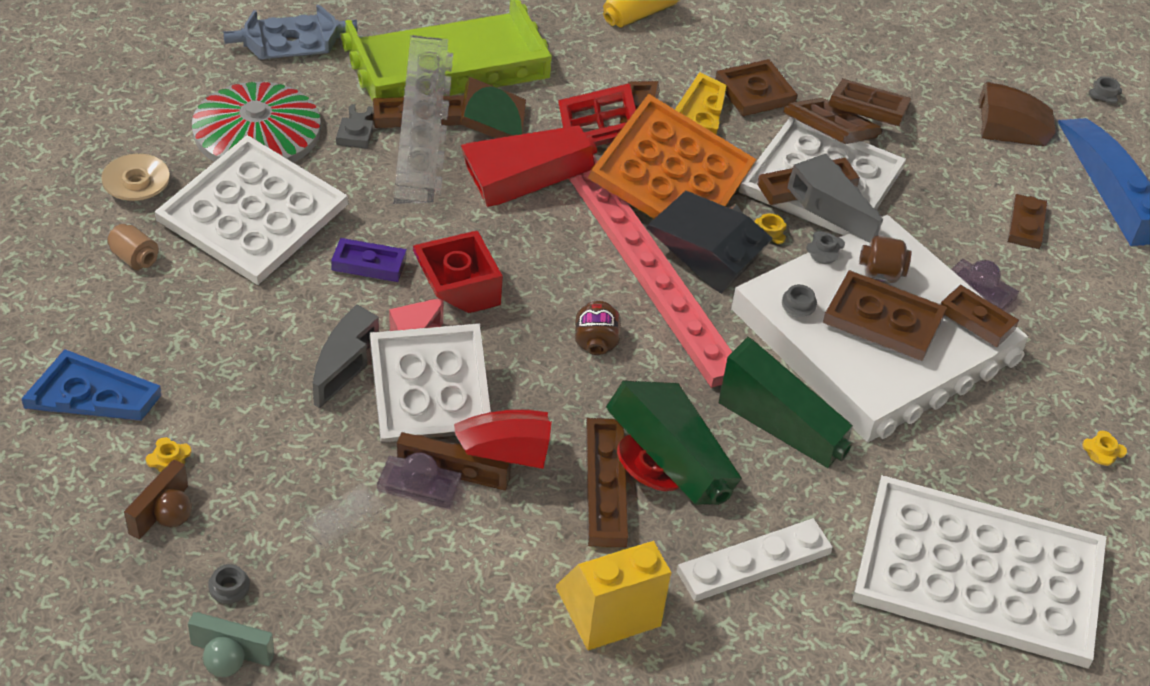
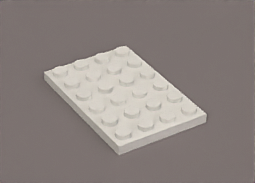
[852,475,1106,669]

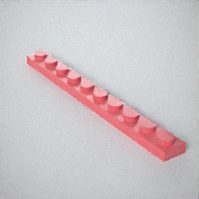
[569,155,732,388]

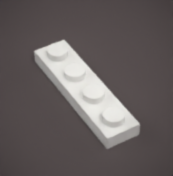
[677,518,833,602]

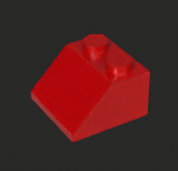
[413,230,503,313]

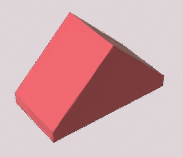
[389,299,444,331]

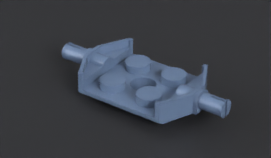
[223,5,358,59]

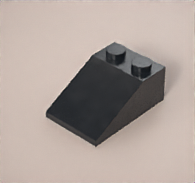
[646,191,773,294]

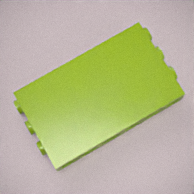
[341,0,552,102]

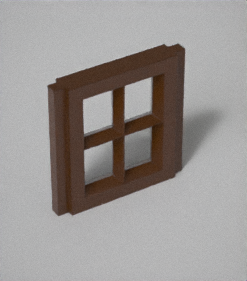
[828,78,912,127]
[783,98,883,144]

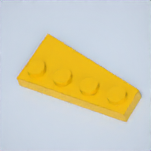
[675,72,726,134]

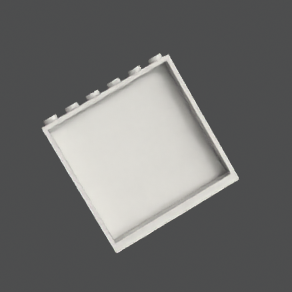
[731,215,1028,442]

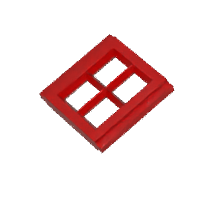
[558,83,636,146]

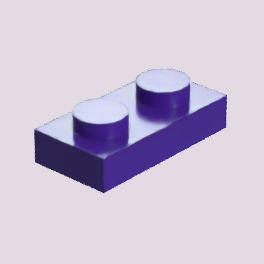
[331,238,407,282]

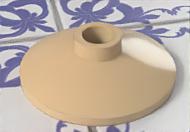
[101,154,170,201]

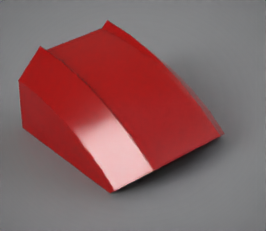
[454,410,552,469]

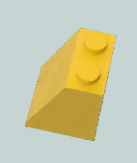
[556,540,671,651]

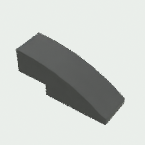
[313,304,379,408]

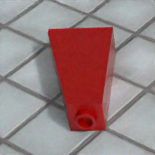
[461,125,597,207]

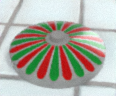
[192,82,321,163]

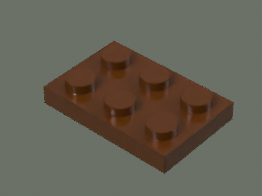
[823,270,947,361]

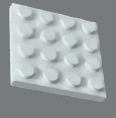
[739,117,906,235]
[155,135,348,285]

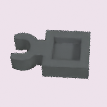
[336,104,373,149]

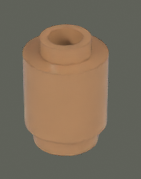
[107,224,159,271]

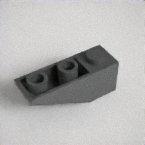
[787,153,883,243]

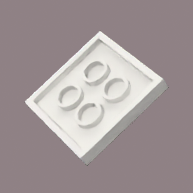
[370,323,491,443]

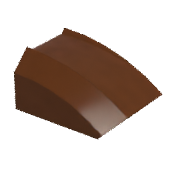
[979,82,1056,146]

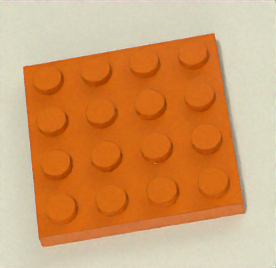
[588,94,756,219]

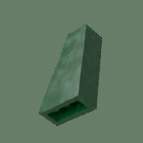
[718,337,853,468]
[606,380,742,505]

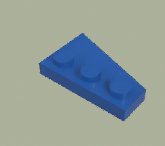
[21,349,162,421]

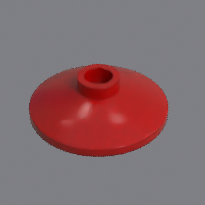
[617,435,679,491]

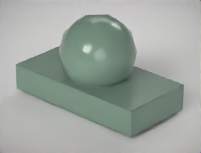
[188,612,275,677]

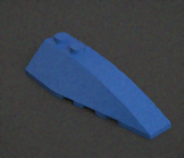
[1058,118,1150,246]

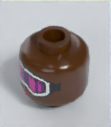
[859,235,912,283]
[575,301,621,355]

